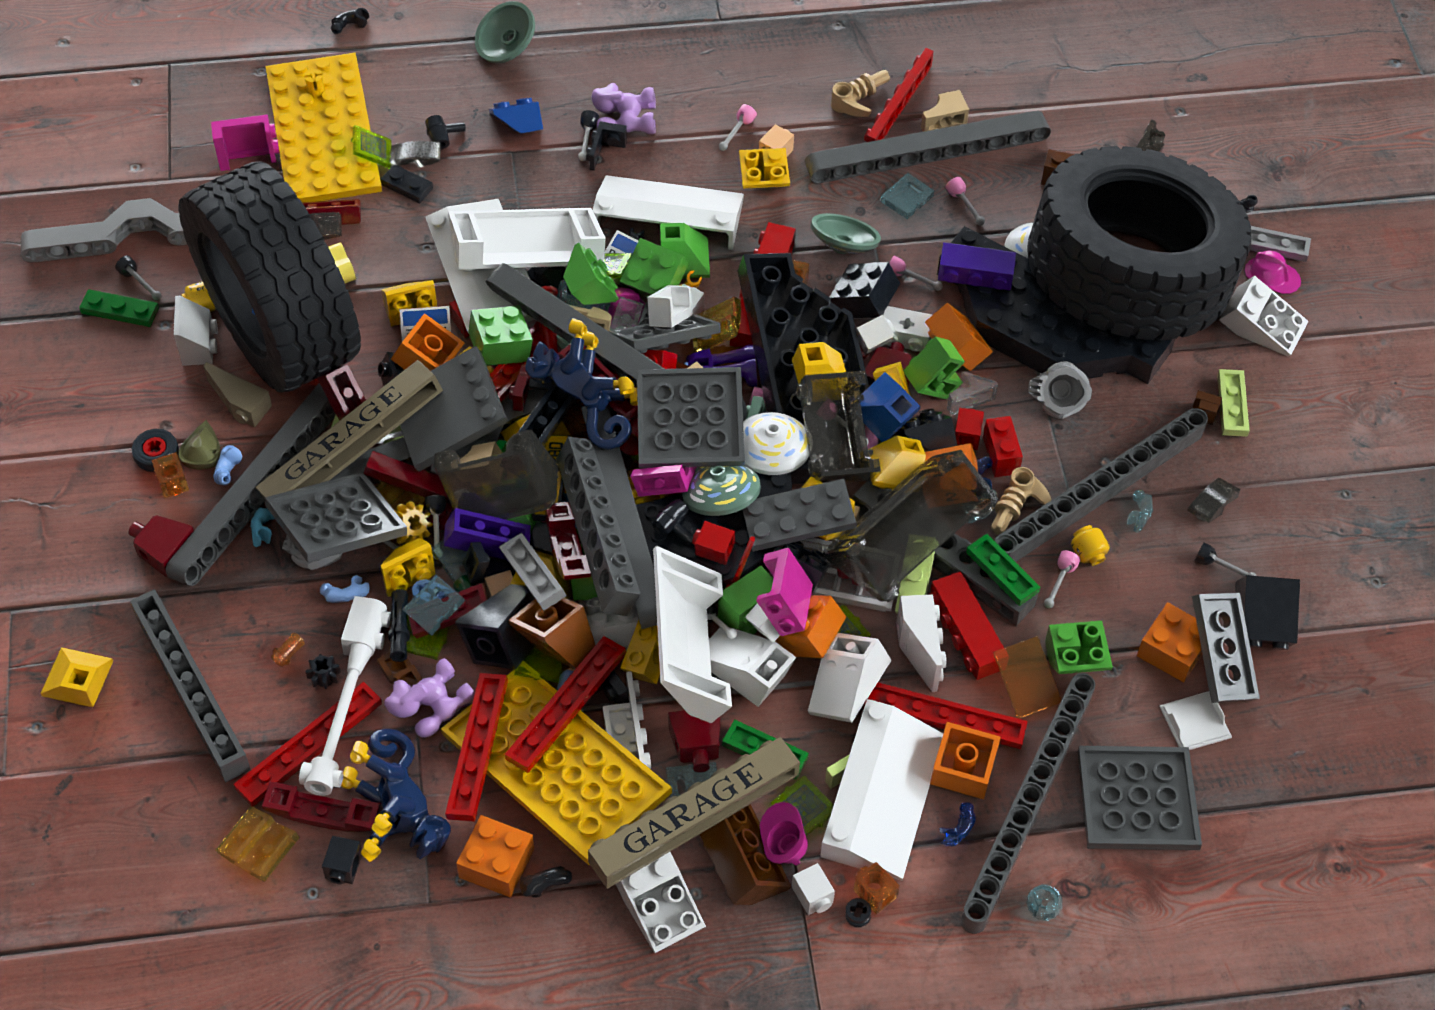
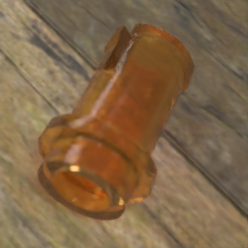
[271,633,305,667]

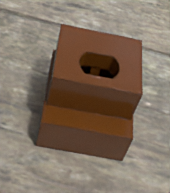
[1192,390,1222,425]

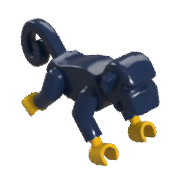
[525,319,638,450]
[341,729,451,862]

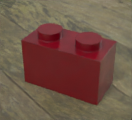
[317,364,366,421]

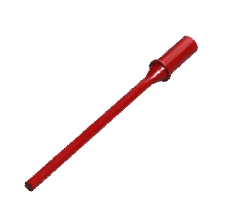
[725,536,755,589]

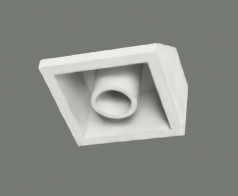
[174,296,218,366]

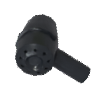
[425,115,466,150]
[651,499,694,545]

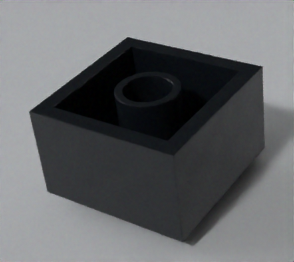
[830,262,901,318]

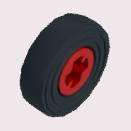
[132,428,179,472]

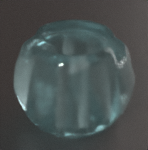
[1026,884,1063,921]

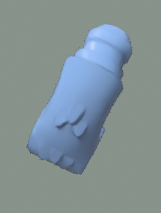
[213,445,242,485]
[320,575,370,603]

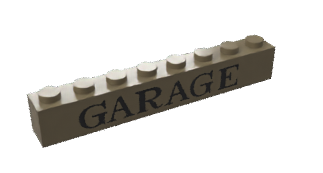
[256,360,443,500]
[588,737,800,889]

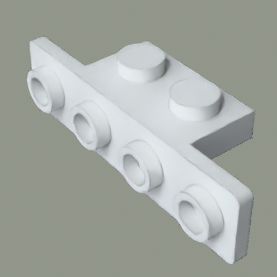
[603,671,651,769]

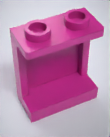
[211,114,280,171]
[630,465,697,497]
[756,548,813,636]

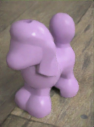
[592,83,656,134]
[384,658,475,737]

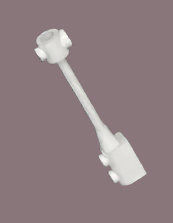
[299,596,391,796]

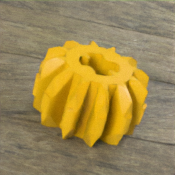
[395,502,433,544]

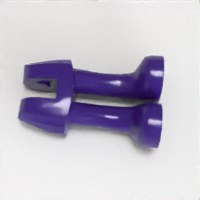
[686,345,757,387]

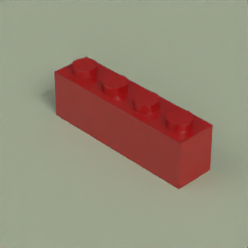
[928,571,1009,680]

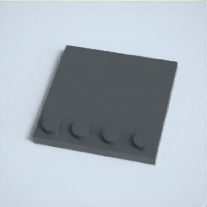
[400,346,508,471]
[637,367,745,468]
[265,472,407,562]
[1077,746,1202,850]

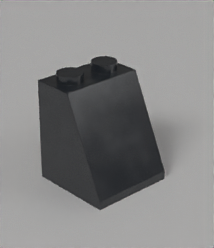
[1235,575,1300,650]
[455,584,535,670]

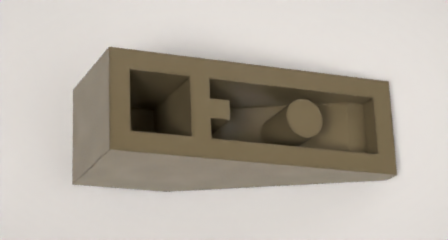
[203,362,272,427]

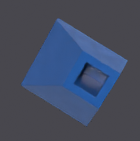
[489,98,543,133]
[848,372,920,442]

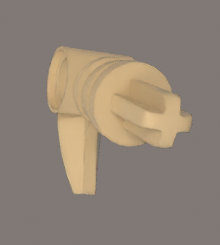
[831,70,890,117]
[991,467,1052,535]

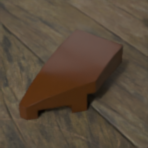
[377,652,422,686]

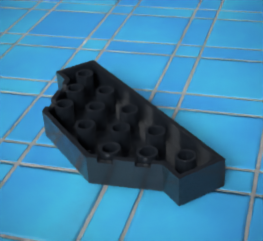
[937,226,1175,384]
[737,253,869,484]

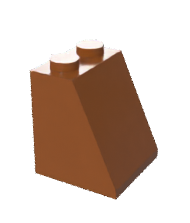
[508,598,596,669]

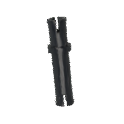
[388,589,410,662]

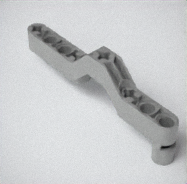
[21,198,187,262]

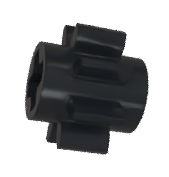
[305,654,341,689]

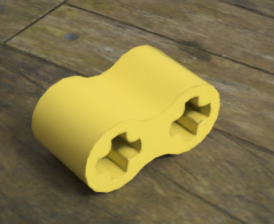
[328,242,356,283]

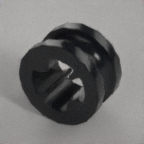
[845,898,871,927]

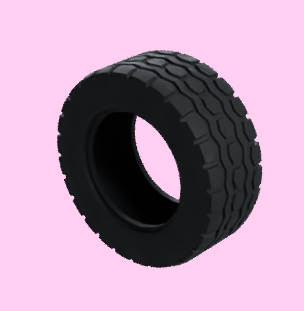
[1027,146,1251,340]
[178,161,361,393]

